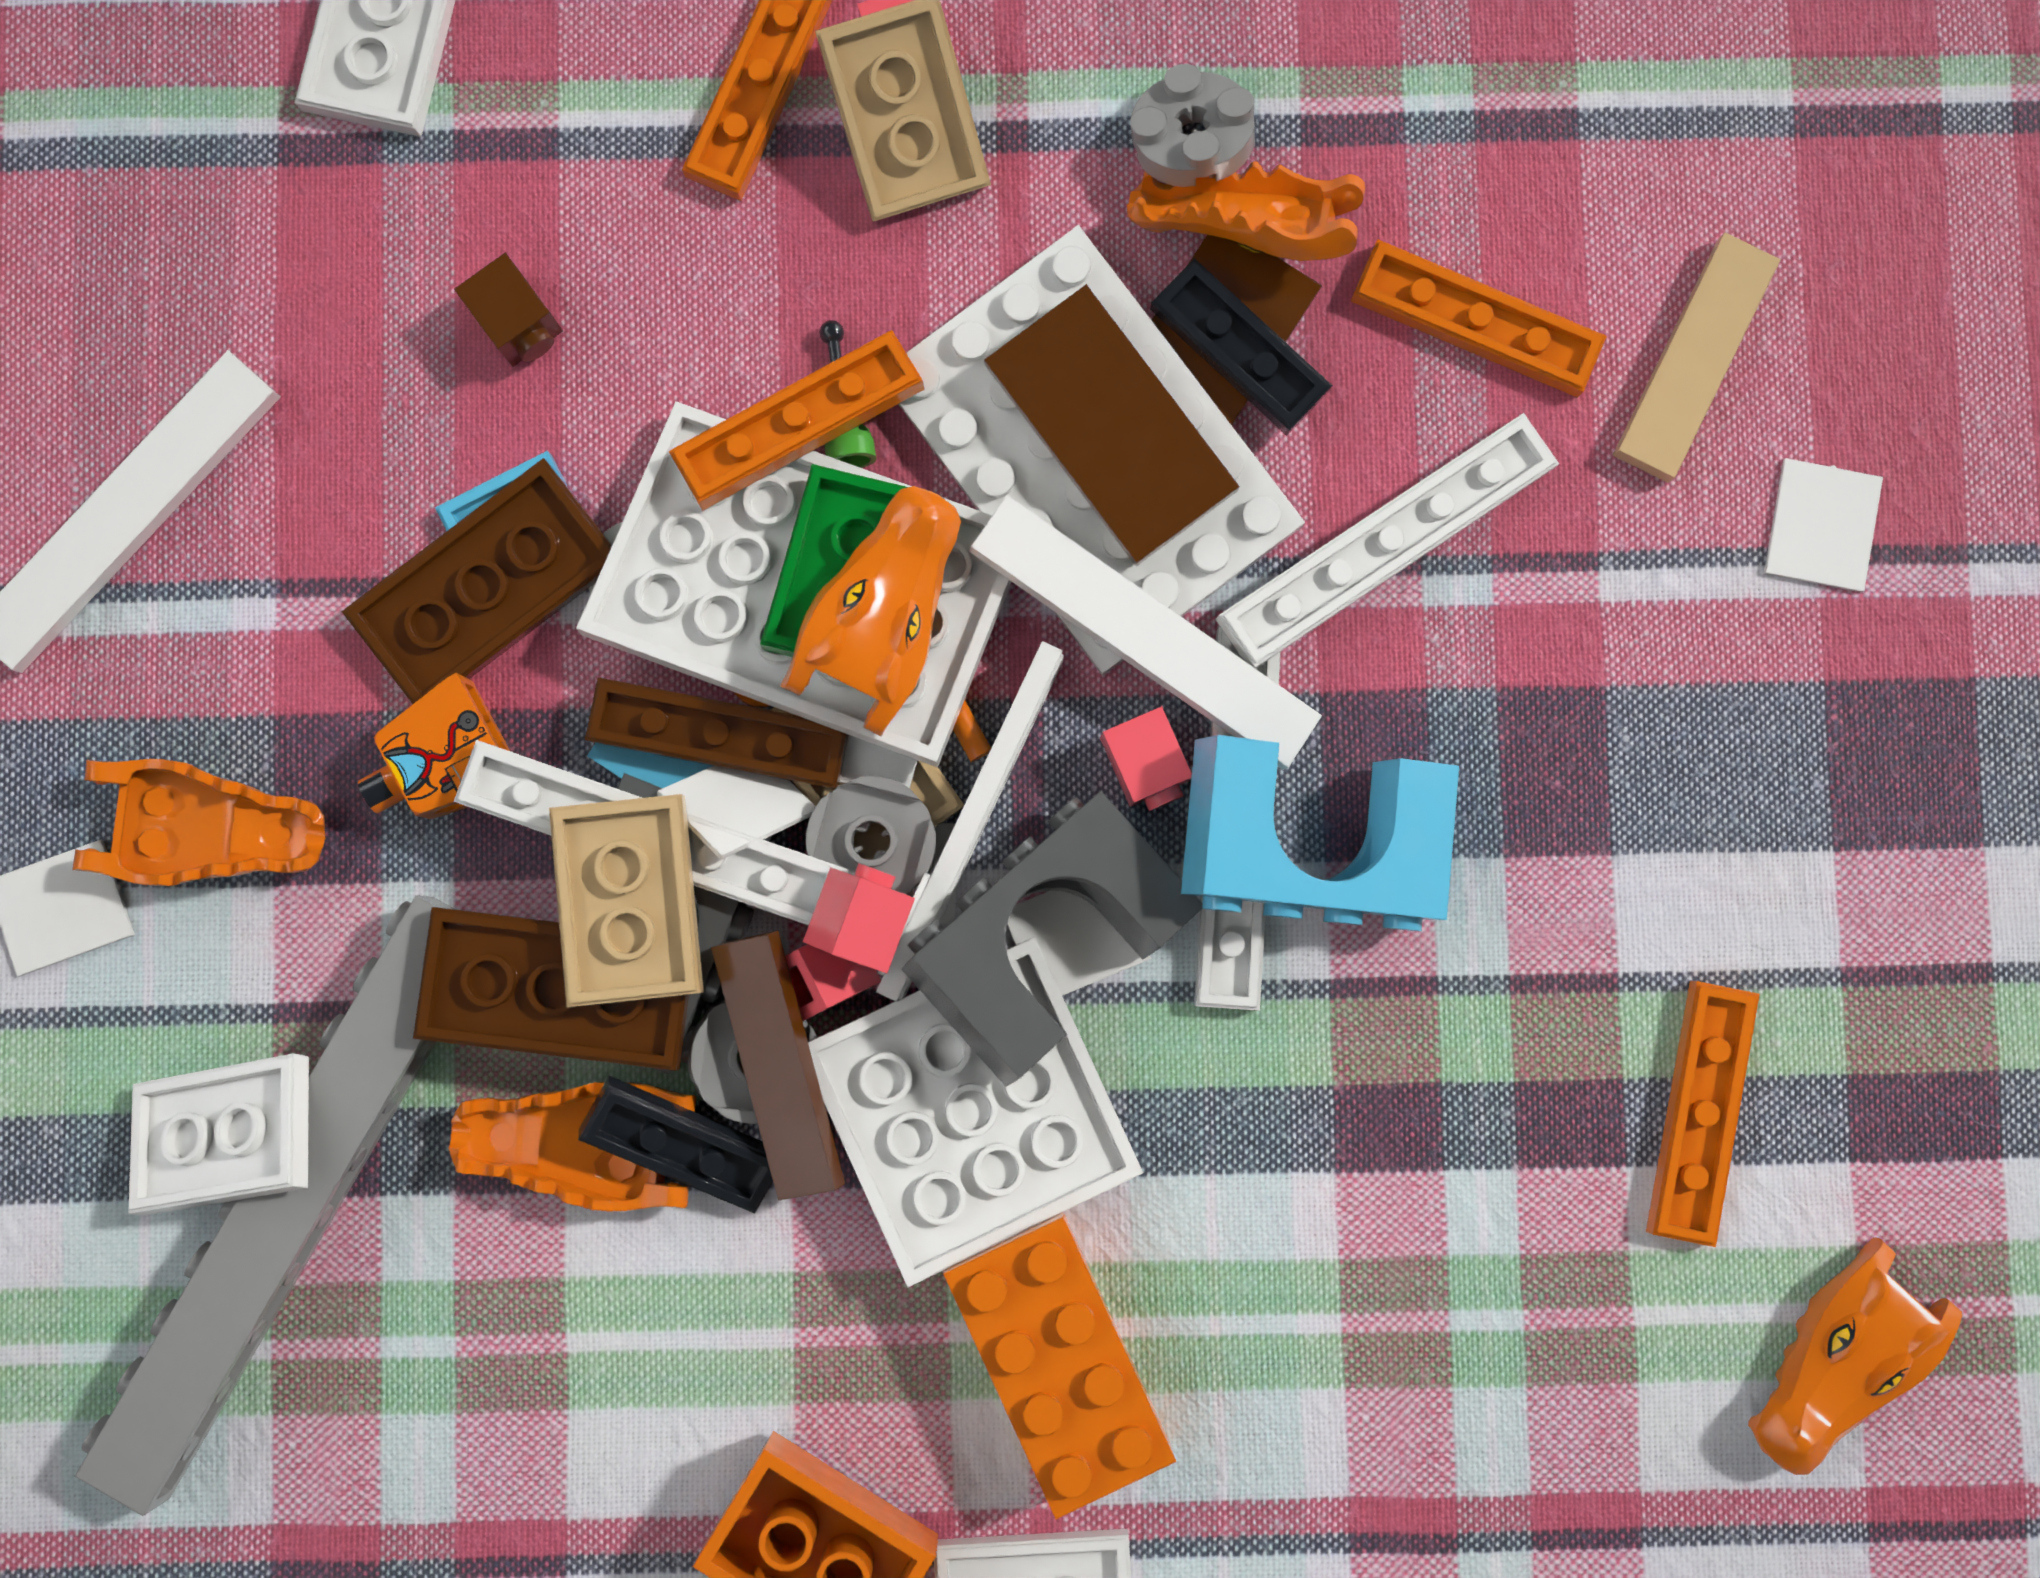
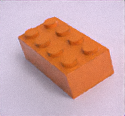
[943,1212,1176,1520]

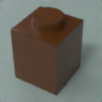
[454,252,563,367]

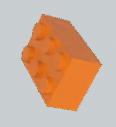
[693,1431,939,1578]

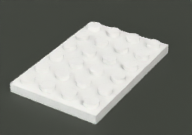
[898,225,1306,676]
[576,402,1012,768]

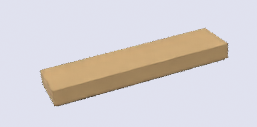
[1612,232,1781,483]

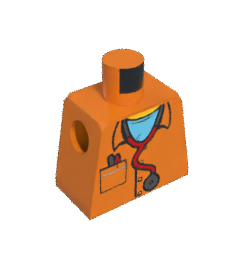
[358,673,511,819]

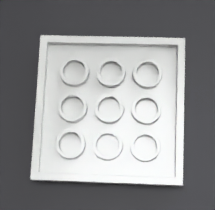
[808,937,1143,1287]

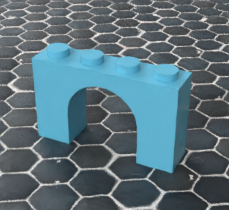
[1181,735,1459,931]

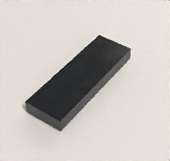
[1150,258,1333,436]
[578,1075,773,1214]

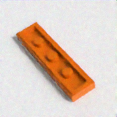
[682,0,833,201]
[1350,239,1607,398]
[669,330,925,511]
[1646,981,1760,1247]

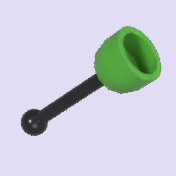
[819,320,877,468]

